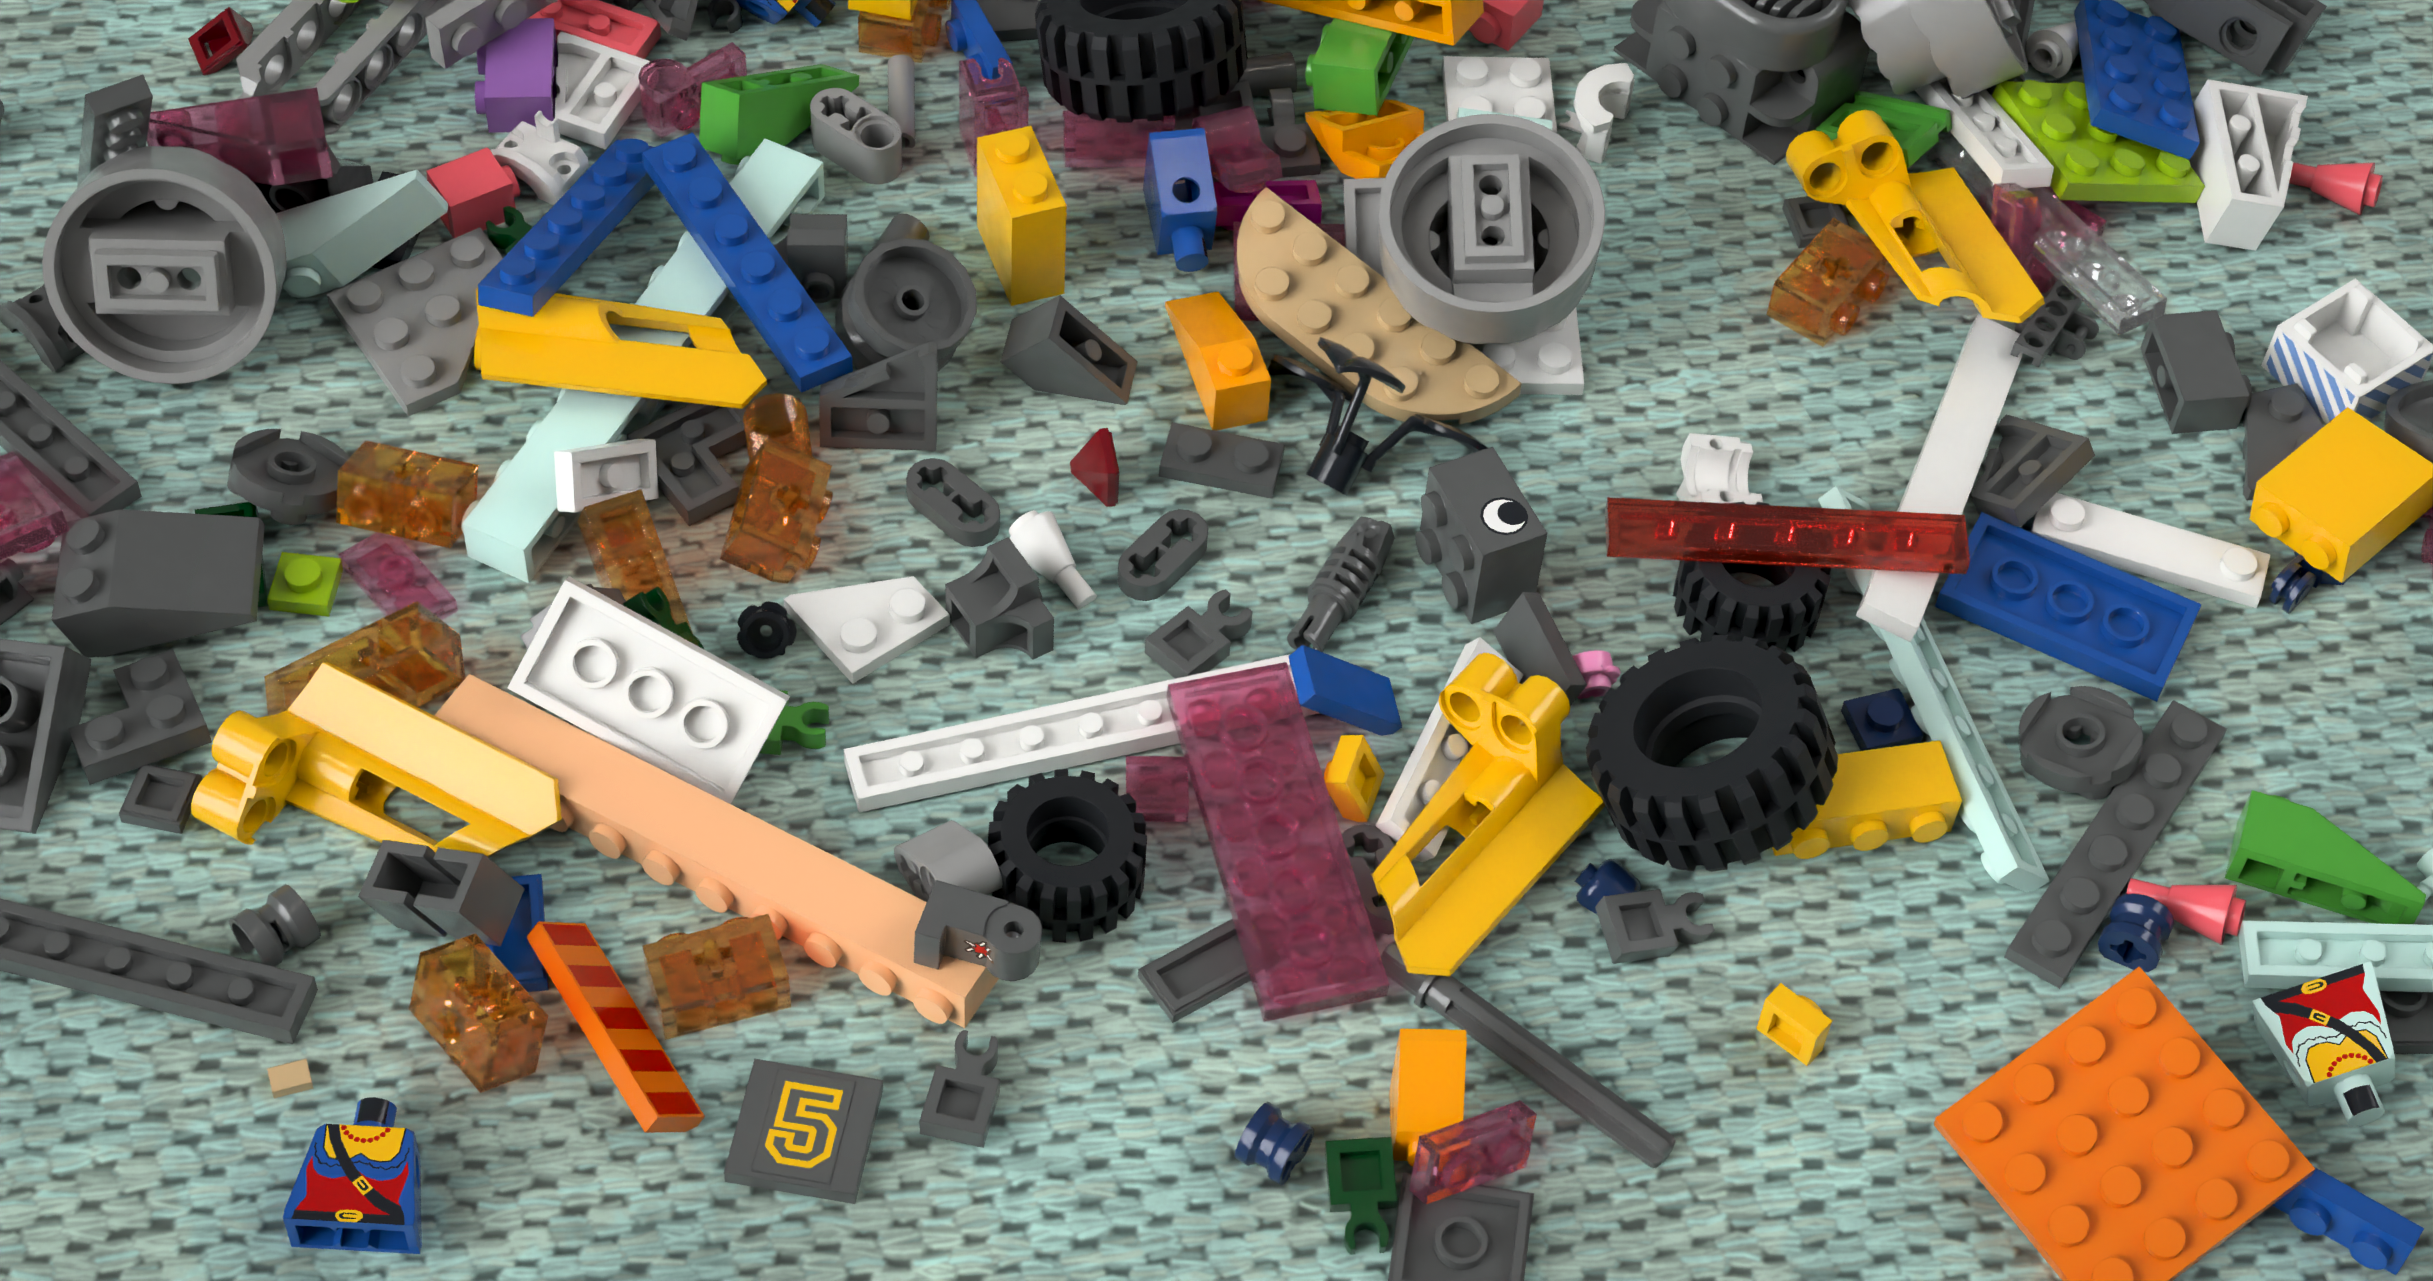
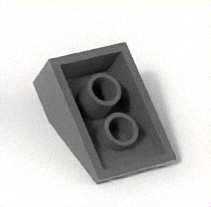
[52,509,265,657]
[0,639,92,834]

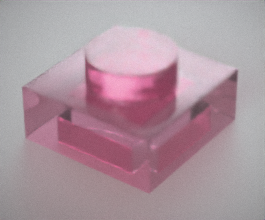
[1125,756,1189,822]

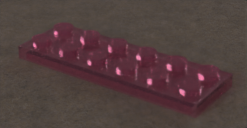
[1166,662,1390,1022]

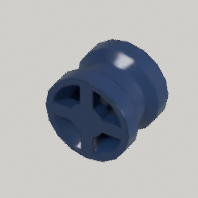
[2098,894,2175,972]
[1235,1102,1314,1185]

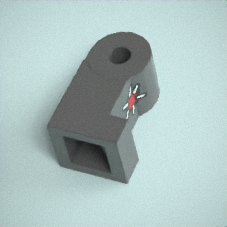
[914,880,1042,981]

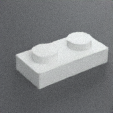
[554,439,659,512]

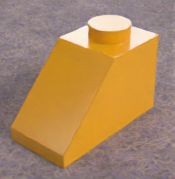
[1389,1028,1467,1170]

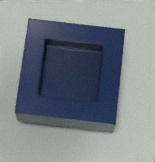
[1841,688,1923,751]

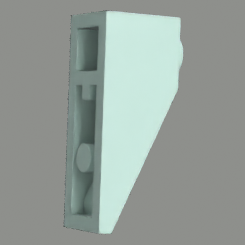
[276,169,448,298]

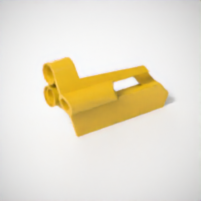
[1786,110,2045,323]
[474,288,767,409]
[1372,653,1605,976]
[191,662,561,858]

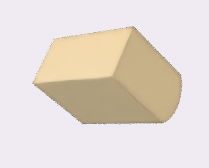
[267,1058,314,1098]

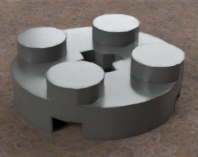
[227,429,351,525]
[2018,686,2143,800]

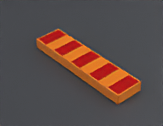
[527,921,705,1133]

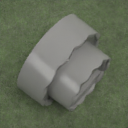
[1848,0,2028,99]
[1378,114,1605,344]
[42,146,287,384]

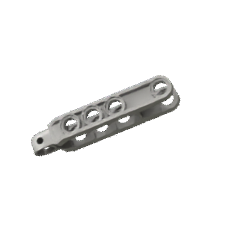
[222,0,454,148]

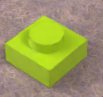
[267,552,343,617]

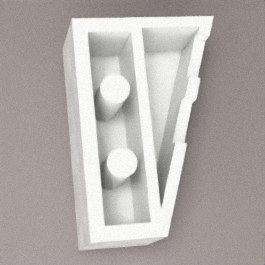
[2188,79,2308,251]

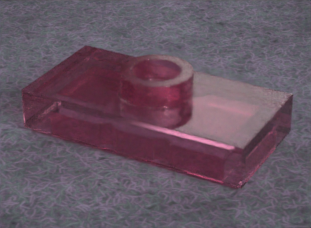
[338,525,458,640]

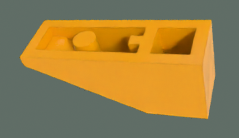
[1165,291,1271,431]

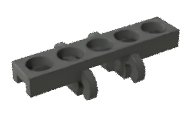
[2010,263,2099,368]

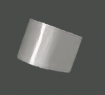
[810,88,903,184]
[894,820,1003,902]

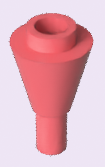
[2289,163,2383,216]
[2126,878,2246,945]

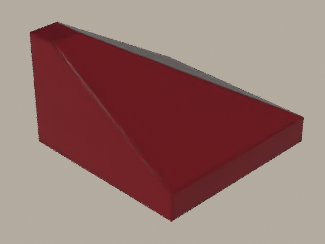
[188,7,254,76]
[1070,428,1120,507]

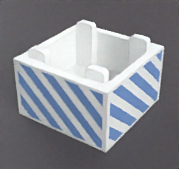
[2261,278,2433,424]

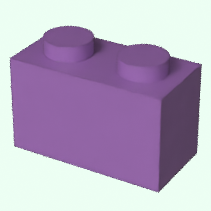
[475,18,558,133]

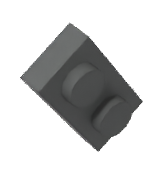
[1159,422,1285,499]

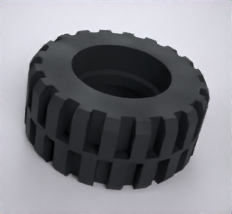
[1035,0,1248,123]
[1586,635,1838,871]

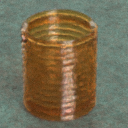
[743,393,813,484]

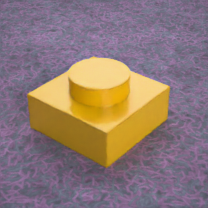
[1324,735,1385,822]
[1756,983,1833,1066]

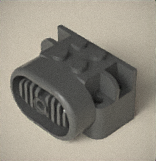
[1613,0,1870,165]

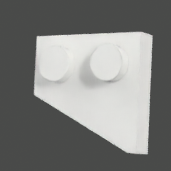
[555,31,656,150]
[784,576,950,684]

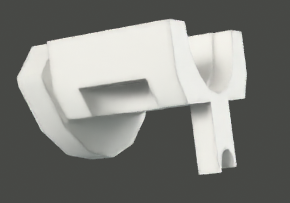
[1559,63,1635,164]
[490,110,589,205]
[1676,433,1763,517]

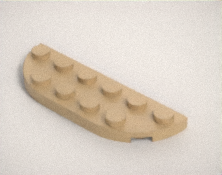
[1237,187,1522,424]

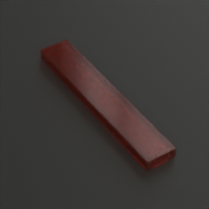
[1605,497,1970,574]

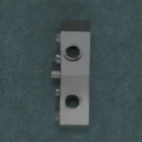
[2143,0,2327,77]

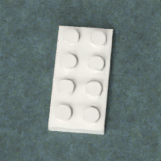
[507,576,790,804]

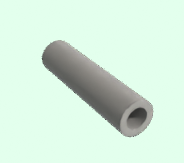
[888,55,915,148]

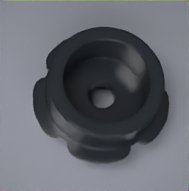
[737,601,797,659]

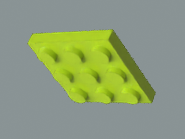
[1992,80,2205,203]

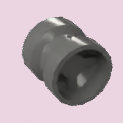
[229,884,321,967]

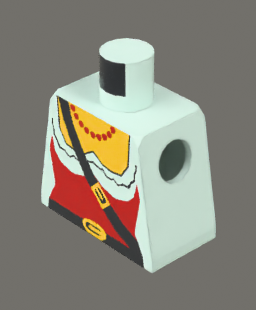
[2253,961,2395,1127]

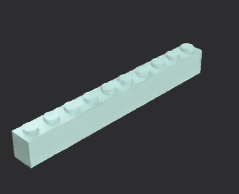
[461,139,825,583]

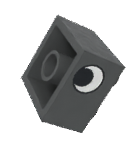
[1415,447,1548,624]

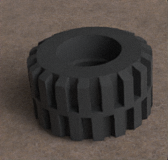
[1673,501,1832,652]
[988,769,1147,943]

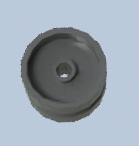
[835,238,977,372]

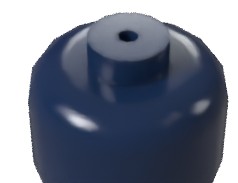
[1575,859,1641,914]

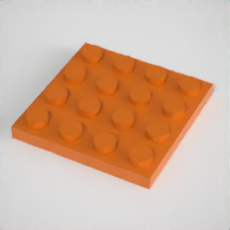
[1934,966,2315,1281]

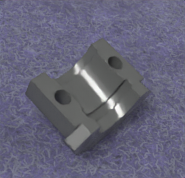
[0,284,85,372]

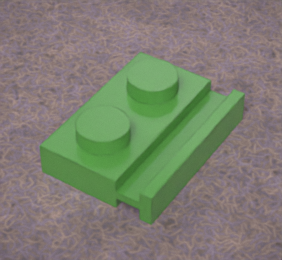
[1815,90,1952,168]

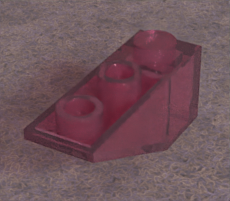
[147,87,333,186]

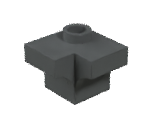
[773,214,848,304]
[945,537,1054,660]

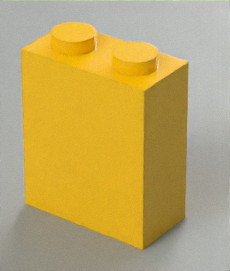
[977,126,1067,306]
[2249,407,2433,583]

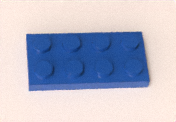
[2074,0,2200,160]
[1935,512,2202,702]

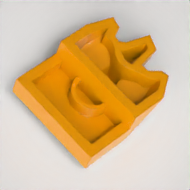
[1305,99,1424,179]

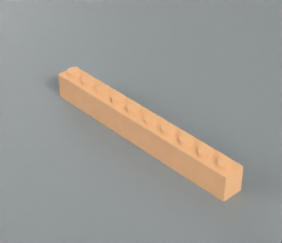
[434,674,999,1028]

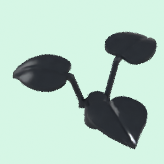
[1267,337,1488,496]

